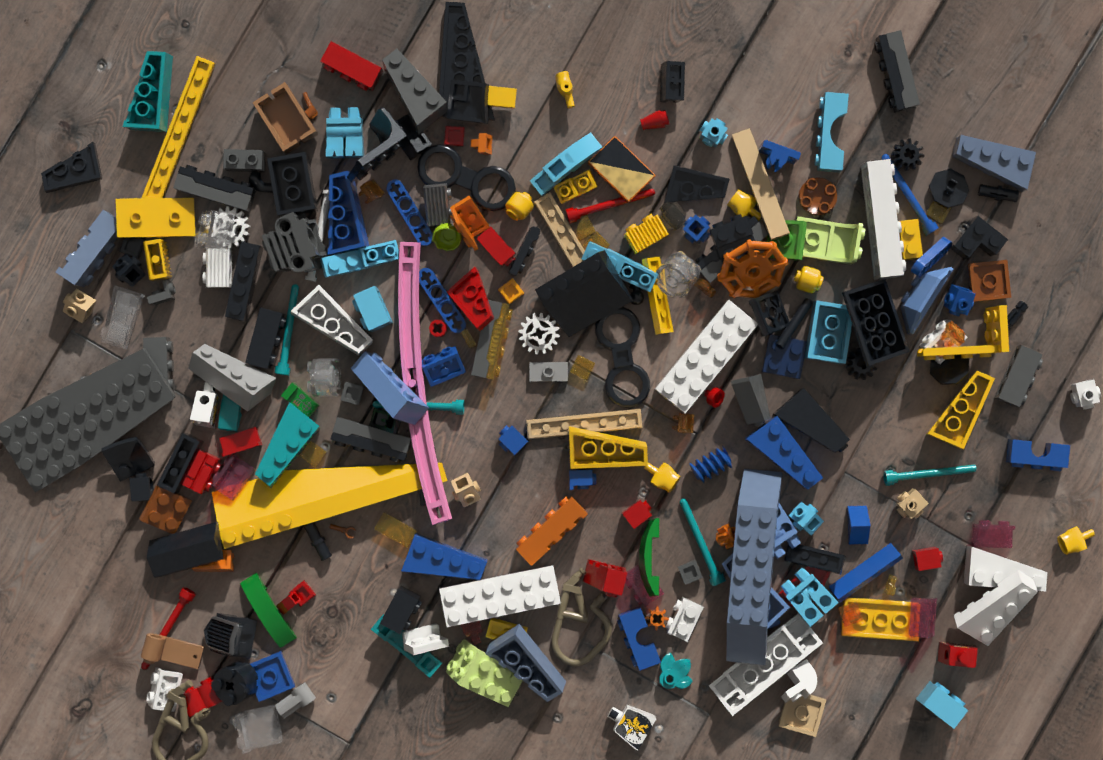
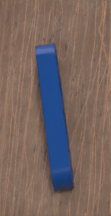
[387,180,433,246]
[419,268,466,333]

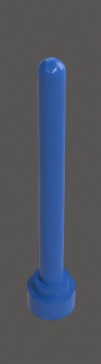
[882,154,939,236]

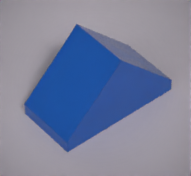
[847,506,871,545]

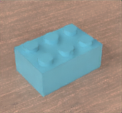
[805,300,852,364]

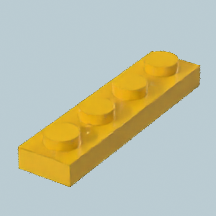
[642,257,674,335]

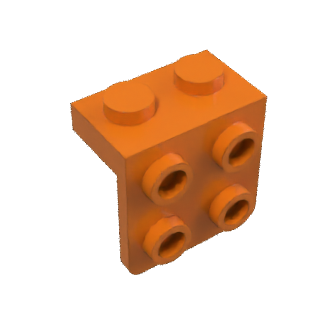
[450,195,490,251]

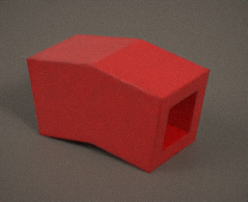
[276,591,301,615]

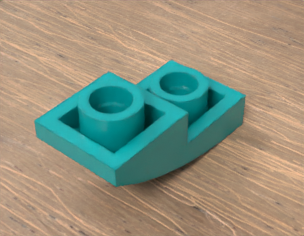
[218,394,242,432]

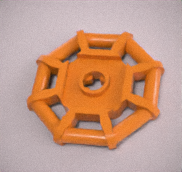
[717,239,788,298]

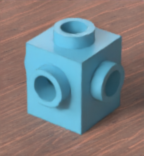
[699,118,728,148]
[789,501,824,535]

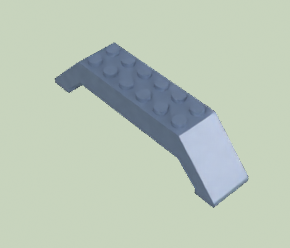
[726,469,783,665]

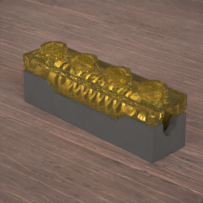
[471,300,513,380]

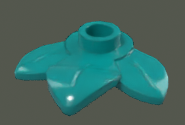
[659,653,693,689]

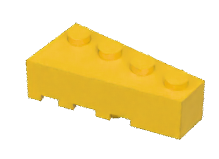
[927,371,995,450]
[569,426,648,469]

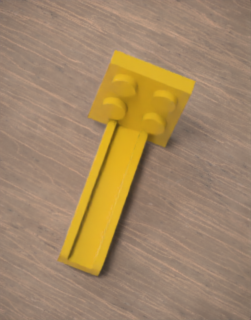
[917,305,1009,360]

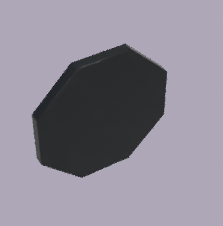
[929,168,969,208]
[930,355,969,385]

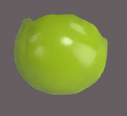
[432,223,462,251]

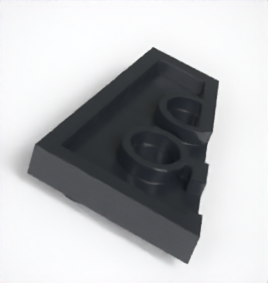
[41,142,102,193]
[664,165,729,203]

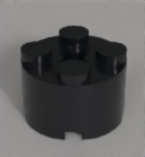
[211,661,258,706]

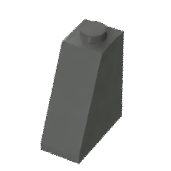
[731,374,771,427]

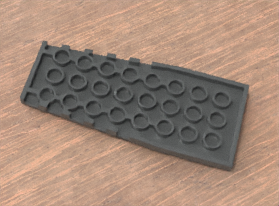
[0,348,176,493]

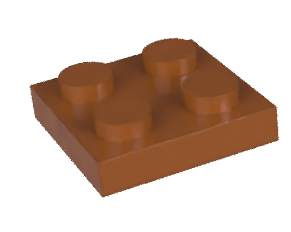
[968,260,1011,302]
[139,485,192,534]

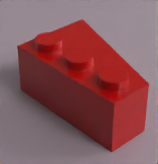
[583,559,627,598]

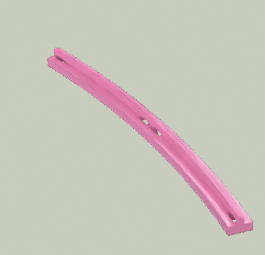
[398,242,452,525]

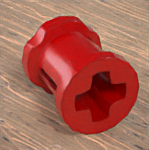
[429,320,447,337]

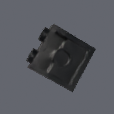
[709,214,759,264]

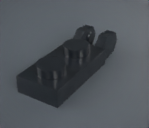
[508,226,540,276]

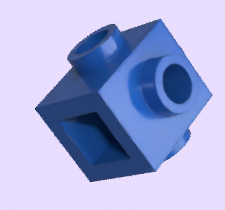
[683,214,711,244]
[943,284,976,316]

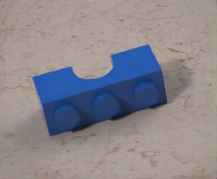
[1006,439,1070,471]
[617,607,661,671]

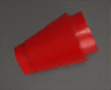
[640,109,670,130]

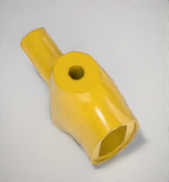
[555,71,575,109]
[727,190,762,221]
[644,463,681,493]
[1057,526,1095,555]

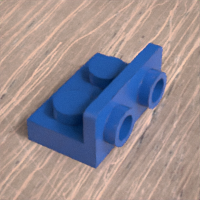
[422,346,466,387]

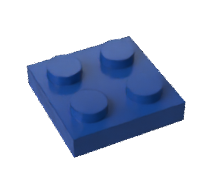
[250,651,295,702]

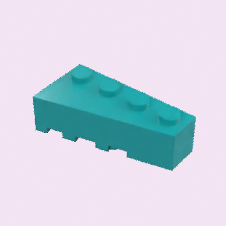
[122,51,173,132]
[255,402,320,488]

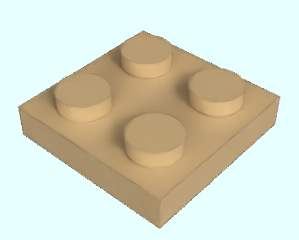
[778,688,826,737]

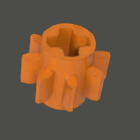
[716,524,736,549]
[645,606,669,631]

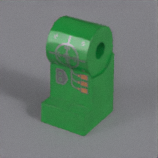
[281,382,320,417]

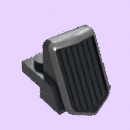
[204,613,258,658]

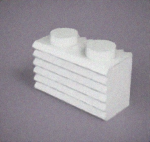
[203,248,232,288]

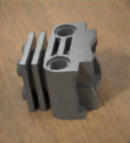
[262,212,328,272]

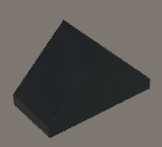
[369,407,401,434]

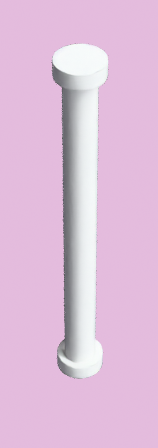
[305,190,330,282]

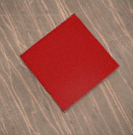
[444,126,465,147]
[289,580,316,607]

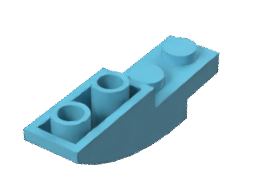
[530,132,603,196]
[320,240,399,278]
[582,241,659,292]

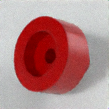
[704,387,725,408]

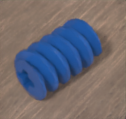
[689,445,732,483]

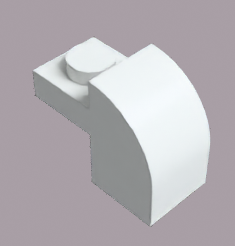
[781,659,817,703]

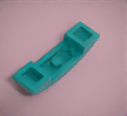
[371,614,442,678]

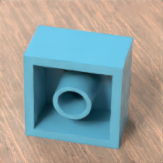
[352,286,393,332]
[916,681,968,729]

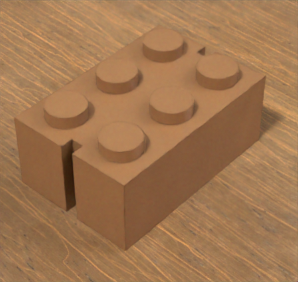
[252,82,318,155]

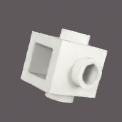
[1070,380,1101,410]

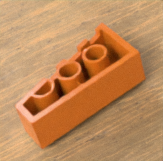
[516,496,588,566]

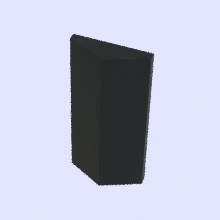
[147,522,224,578]

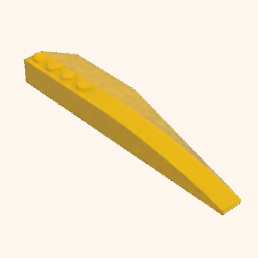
[212,462,448,549]

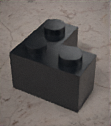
[950,216,1008,259]
[380,586,422,634]

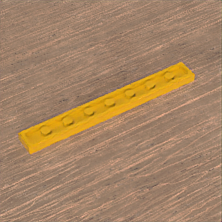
[142,56,215,198]

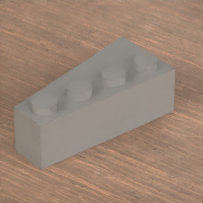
[188,344,276,412]

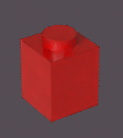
[622,499,652,529]
[912,547,943,571]

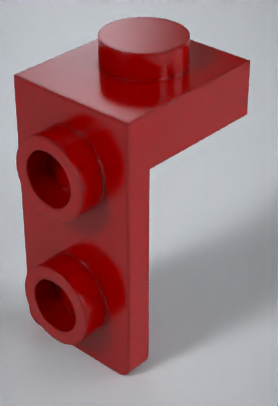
[477,227,516,267]

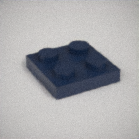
[762,334,807,379]

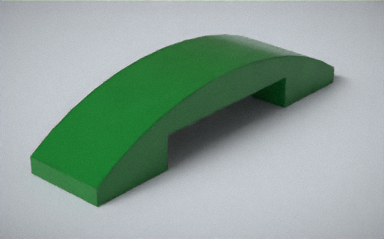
[639,518,659,597]
[240,573,297,648]

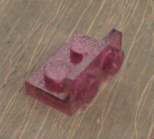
[212,454,255,501]
[972,520,1015,548]
[625,564,664,607]
[909,597,937,638]

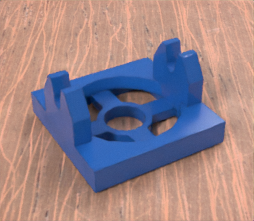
[758,140,801,172]

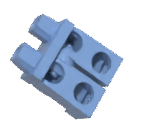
[774,503,800,559]

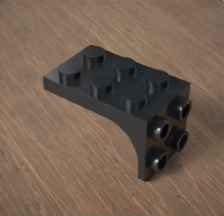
[347,107,407,183]

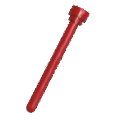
[565,188,655,224]
[141,587,196,670]

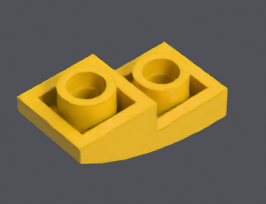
[553,170,598,204]

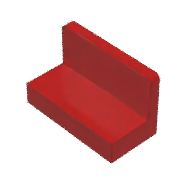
[219,427,262,457]

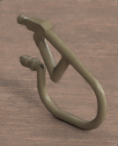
[551,568,612,666]
[152,680,210,760]

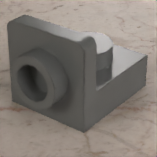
[147,279,176,306]

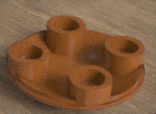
[799,177,837,215]

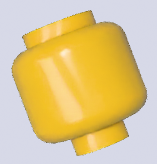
[505,192,534,221]
[793,266,823,294]

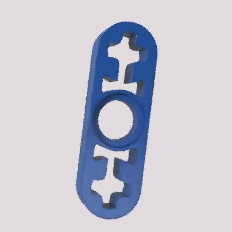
[911,237,952,277]

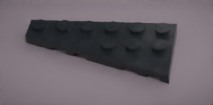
[439,1,495,121]

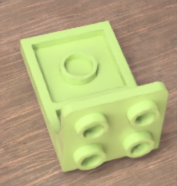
[796,216,865,265]
[446,639,523,707]

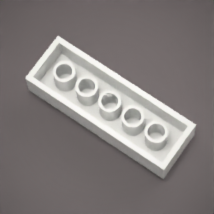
[861,159,906,280]
[654,300,758,413]
[439,565,561,627]

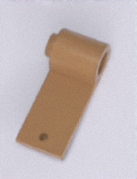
[141,633,204,669]

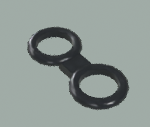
[417,144,516,211]
[595,307,650,408]

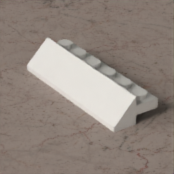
[709,613,823,716]

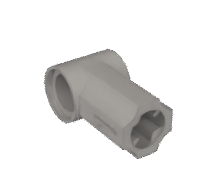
[275,682,316,719]

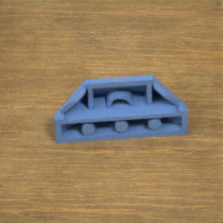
[900,267,954,335]

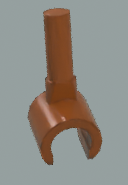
[302,92,318,120]
[329,524,356,539]

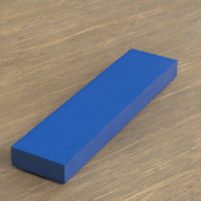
[829,543,903,603]

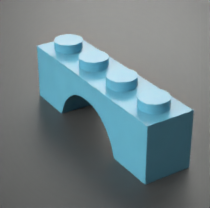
[814,92,849,173]

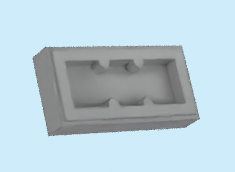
[529,362,568,382]

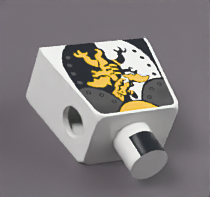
[190,382,220,429]
[607,705,656,751]

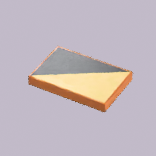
[588,136,656,203]

